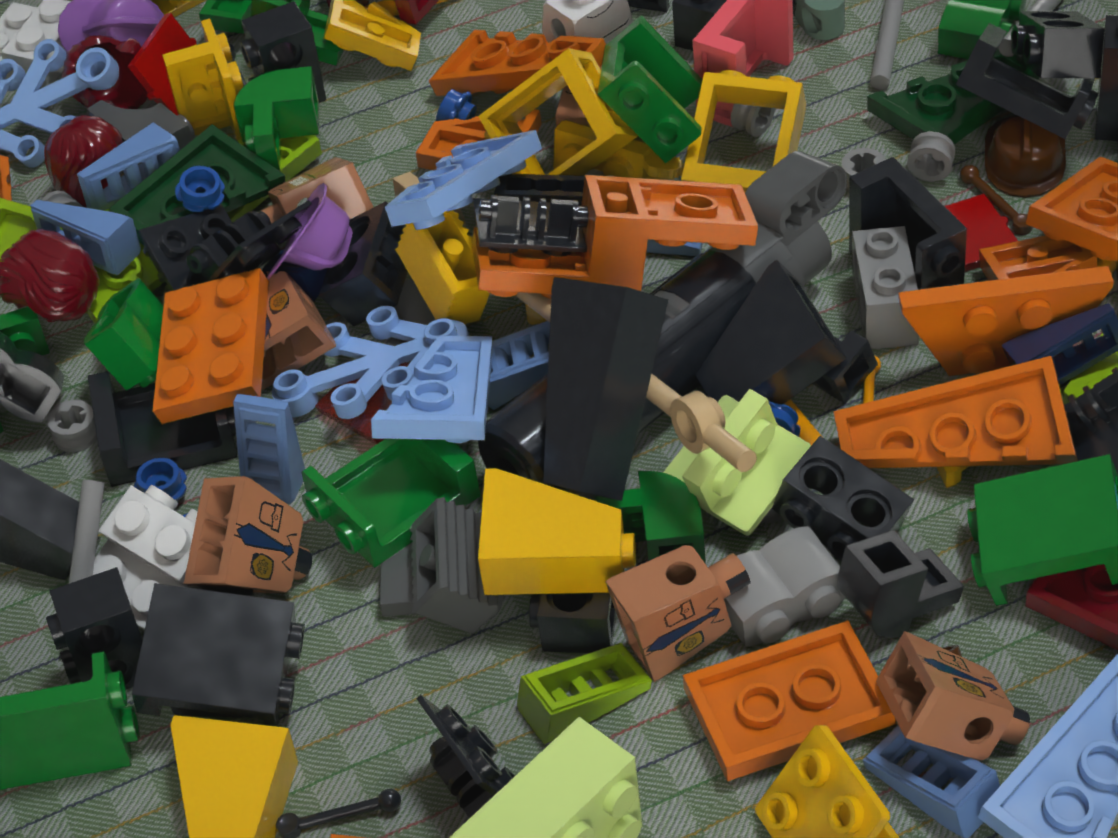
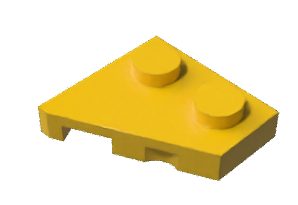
[324,0,421,71]

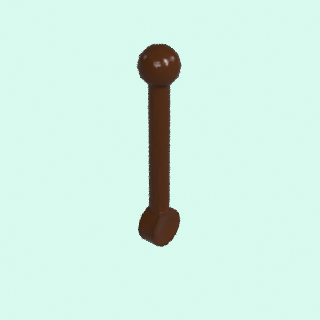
[960,165,1033,235]

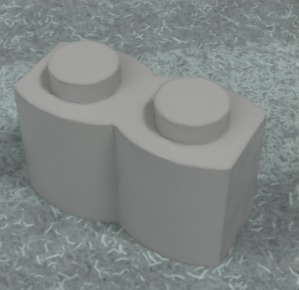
[724,526,846,647]

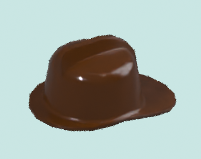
[985,115,1066,198]

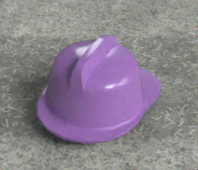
[58,0,164,51]
[267,183,353,280]

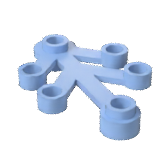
[0,39,119,168]
[272,306,470,419]

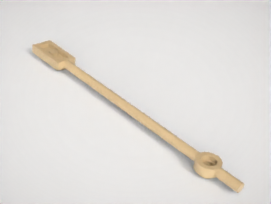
[392,172,757,472]

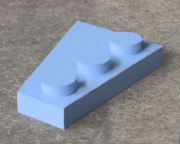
[371,335,493,443]

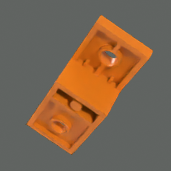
[472,175,758,299]

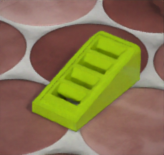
[517,643,652,744]

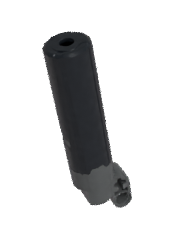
[478,151,847,491]

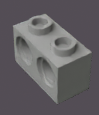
[852,226,919,349]

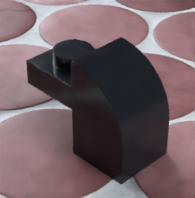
[838,530,964,638]

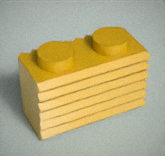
[395,210,490,324]

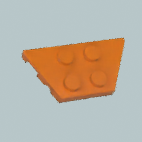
[898,266,1114,376]

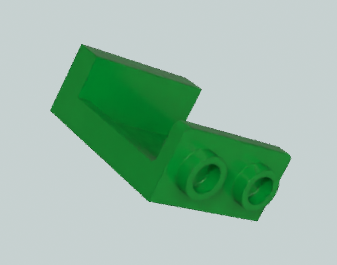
[598,15,703,163]
[301,439,480,568]
[967,454,1118,606]
[0,652,140,790]

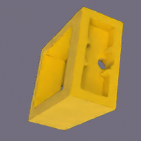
[478,48,638,176]
[681,70,807,192]

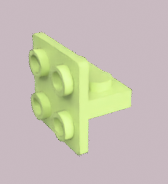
[663,389,811,536]

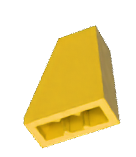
[478,468,636,595]
[170,715,298,838]

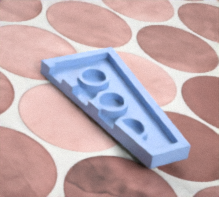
[385,130,542,230]
[978,654,1118,838]

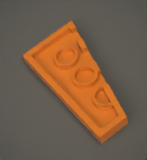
[429,29,606,96]
[833,356,1078,468]

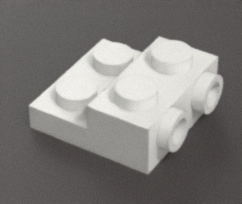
[0,0,71,88]
[93,485,201,631]

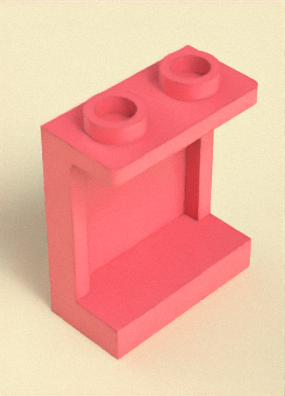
[692,0,794,128]

